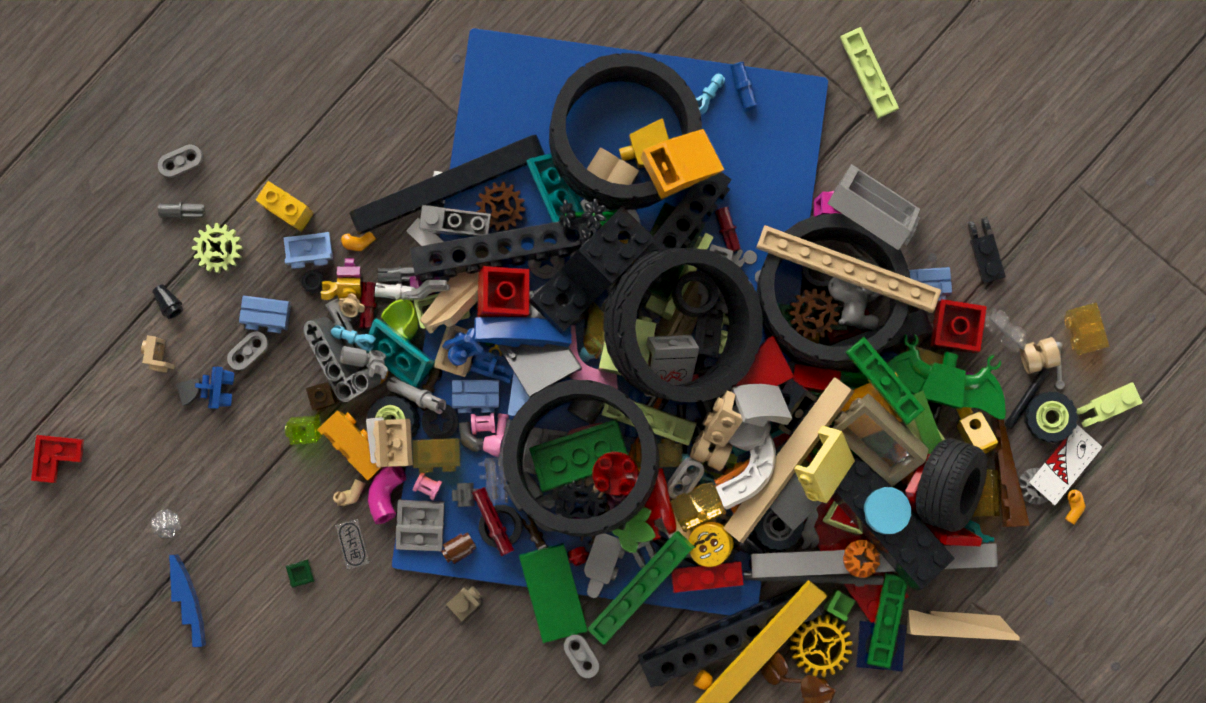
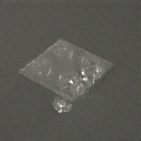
[984,308,1028,352]

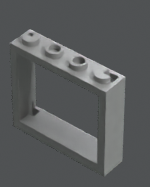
[827,164,920,250]

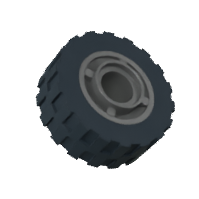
[752,507,805,550]

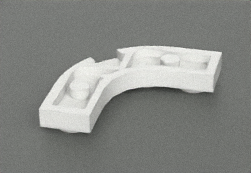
[716,432,776,510]

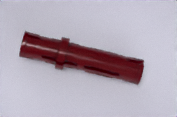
[472,487,514,556]

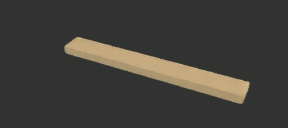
[756,225,941,313]
[723,377,854,543]

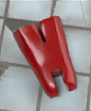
[626,468,677,541]

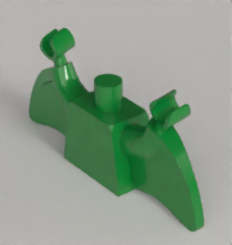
[887,333,1006,420]

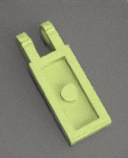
[1077,382,1143,427]

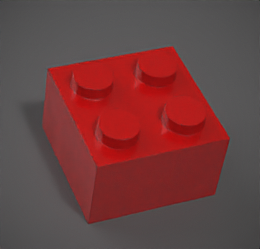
[478,266,529,317]
[930,299,987,353]

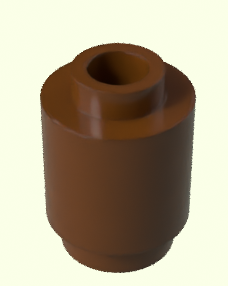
[441,532,477,564]

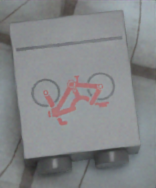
[644,335,699,397]

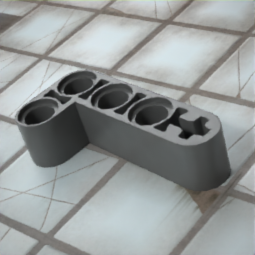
[303,317,381,402]

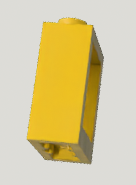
[256,181,314,232]

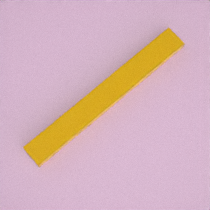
[695,580,827,703]

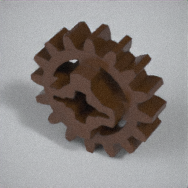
[476,182,526,232]
[788,289,839,339]

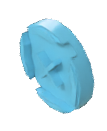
[864,487,911,534]

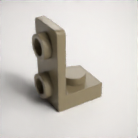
[446,586,482,622]

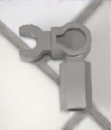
[340,346,388,379]

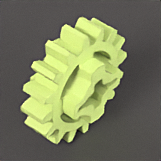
[192,223,243,273]

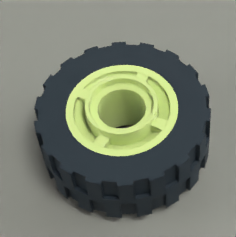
[1024,392,1078,442]
[367,396,420,441]

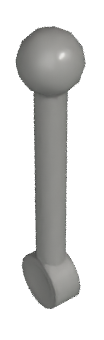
[1055,342,1065,389]

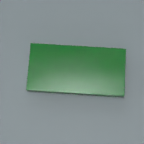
[529,419,628,493]
[519,543,587,643]

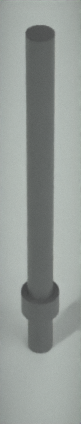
[744,571,883,587]

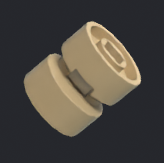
[1020,337,1061,374]
[690,430,733,471]

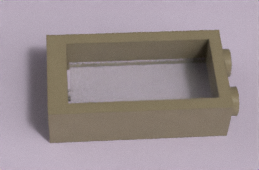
[833,393,929,486]

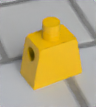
[619,118,669,168]
[956,407,998,454]

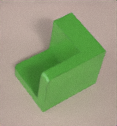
[823,589,855,622]

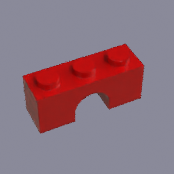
[671,561,743,593]

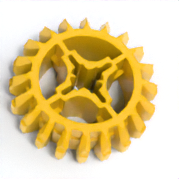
[790,615,853,677]

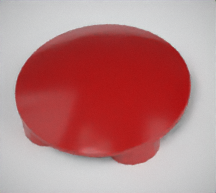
[592,452,639,496]

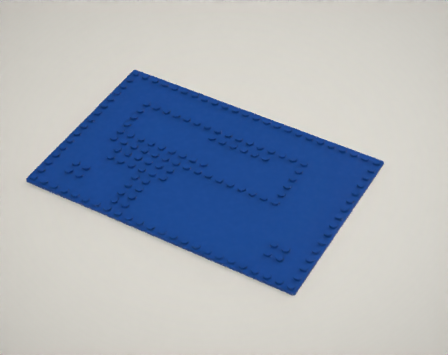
[392,28,828,615]

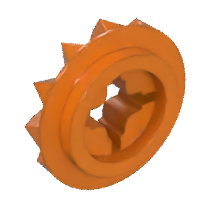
[843,540,880,578]

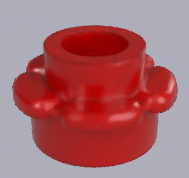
[567,547,589,566]

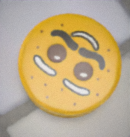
[688,522,733,567]

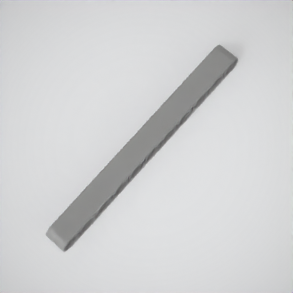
[751,544,998,578]

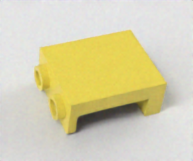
[794,426,855,503]

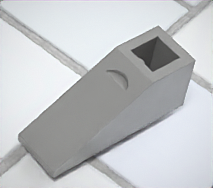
[419,205,491,236]

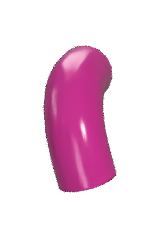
[368,466,406,524]

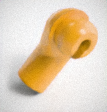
[341,231,376,251]
[1065,490,1086,525]

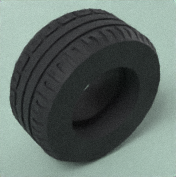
[916,438,987,532]

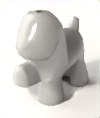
[828,277,879,331]

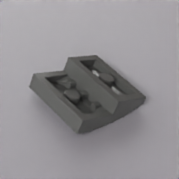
[770,472,822,531]

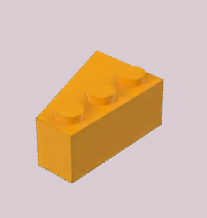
[317,410,384,481]

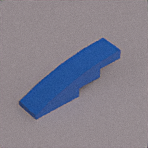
[474,317,572,347]
[169,554,206,647]

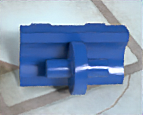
[442,328,483,366]
[470,350,514,384]
[195,367,234,409]

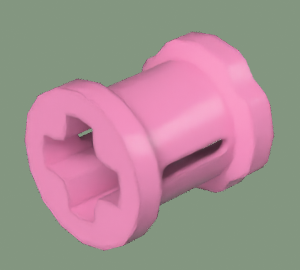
[471,413,496,434]
[413,472,442,500]

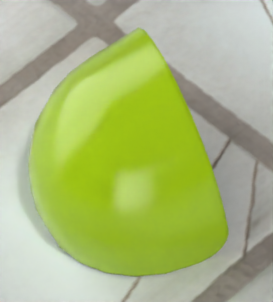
[381,299,419,340]

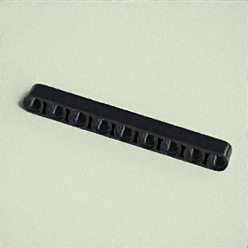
[349,134,545,235]

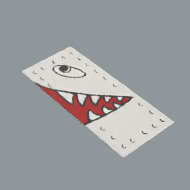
[1029,425,1102,505]

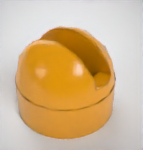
[693,669,713,690]

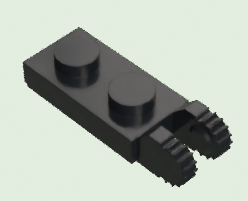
[967,217,1006,284]

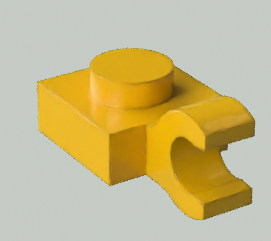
[321,278,362,300]

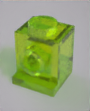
[285,414,322,445]

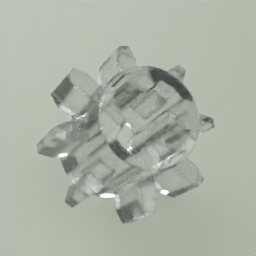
[151,510,181,539]

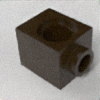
[306,381,338,411]

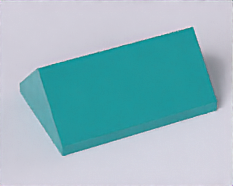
[526,153,584,223]
[366,318,435,388]

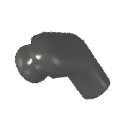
[458,422,484,452]

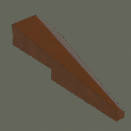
[992,416,1030,527]

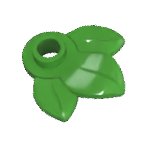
[612,507,656,553]

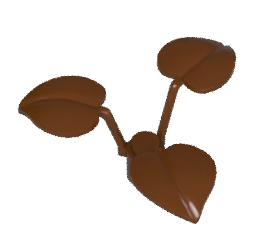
[760,651,836,703]

